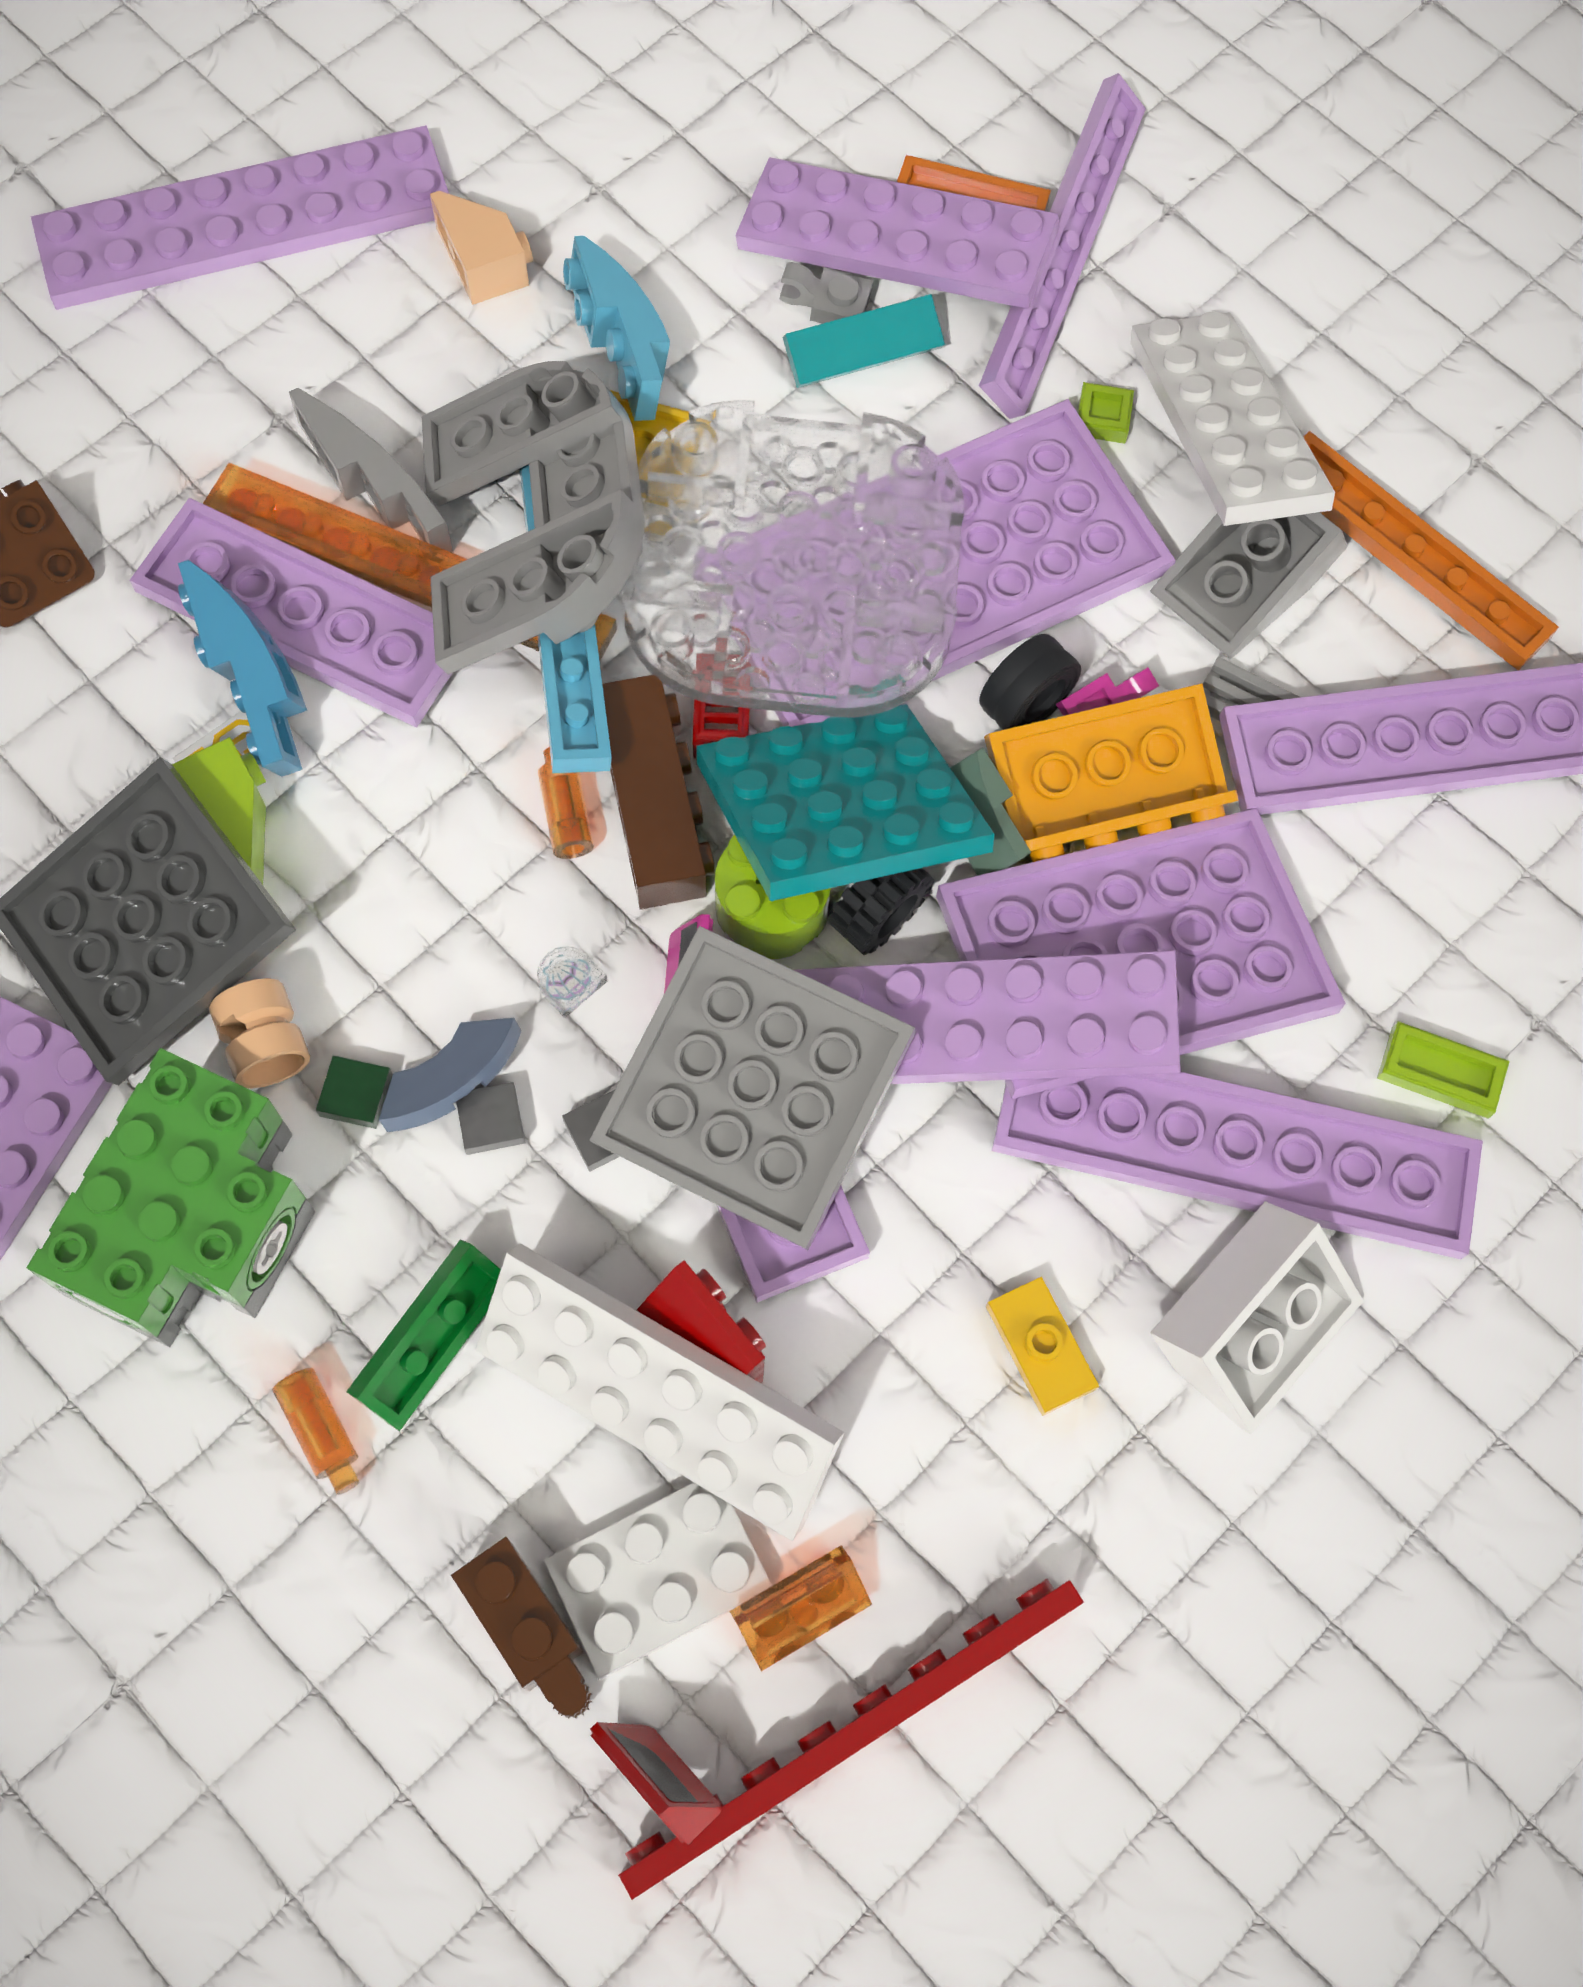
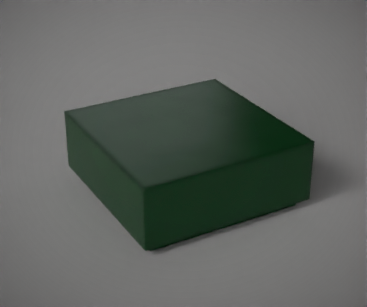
[316,1055,393,1129]

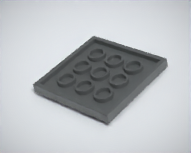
[0,757,296,1086]

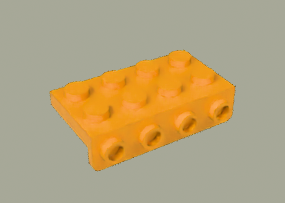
[984,683,1239,862]

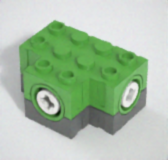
[26,1048,315,1348]

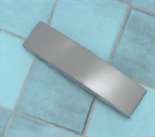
[289,388,453,561]

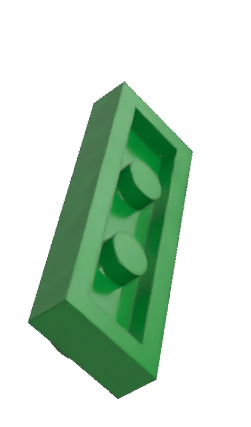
[346,1239,501,1432]

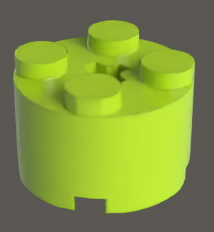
[715,835,831,959]

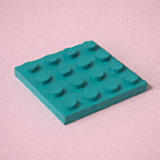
[696,704,994,901]

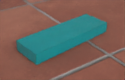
[782,294,945,388]

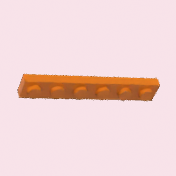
[1303,431,1559,671]

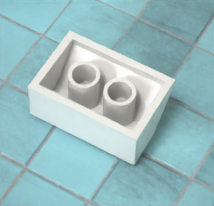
[1150,1201,1364,1434]

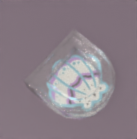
[537,946,608,1018]

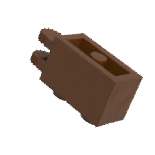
[451,1536,593,1719]

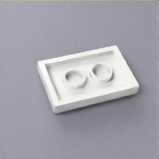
[544,1482,773,1680]

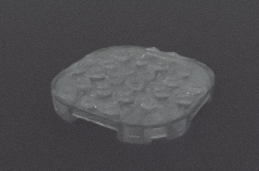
[622,400,964,718]

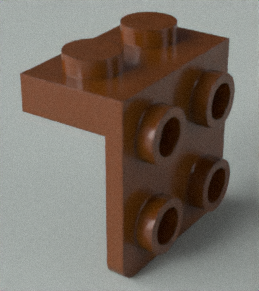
[0,479,95,628]

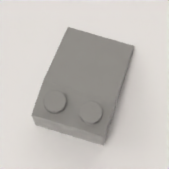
[1150,512,1348,659]

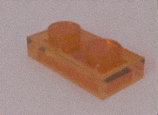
[729,1545,873,1672]

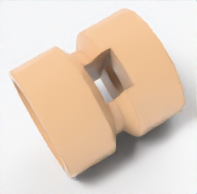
[209,978,310,1089]

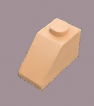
[430,191,533,305]

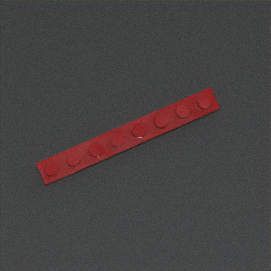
[618,1578,1085,1900]

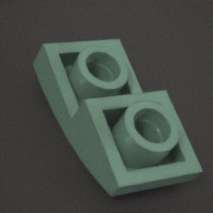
[950,747,1031,876]

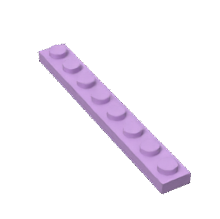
[979,73,1146,419]

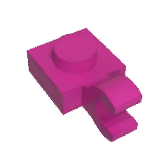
[1056,667,1159,716]

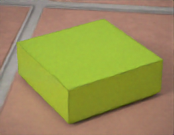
[1078,382,1134,444]

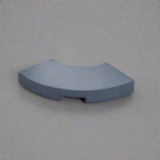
[379,1017,522,1132]

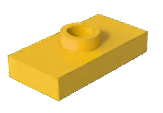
[985,1276,1099,1416]

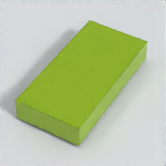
[1377,1021,1510,1119]

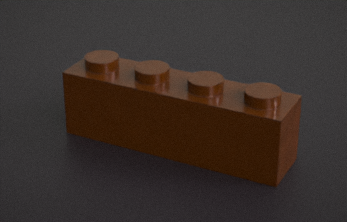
[602,673,715,910]

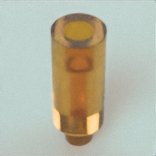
[538,747,594,859]
[272,1368,360,1495]

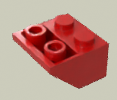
[636,1260,766,1383]

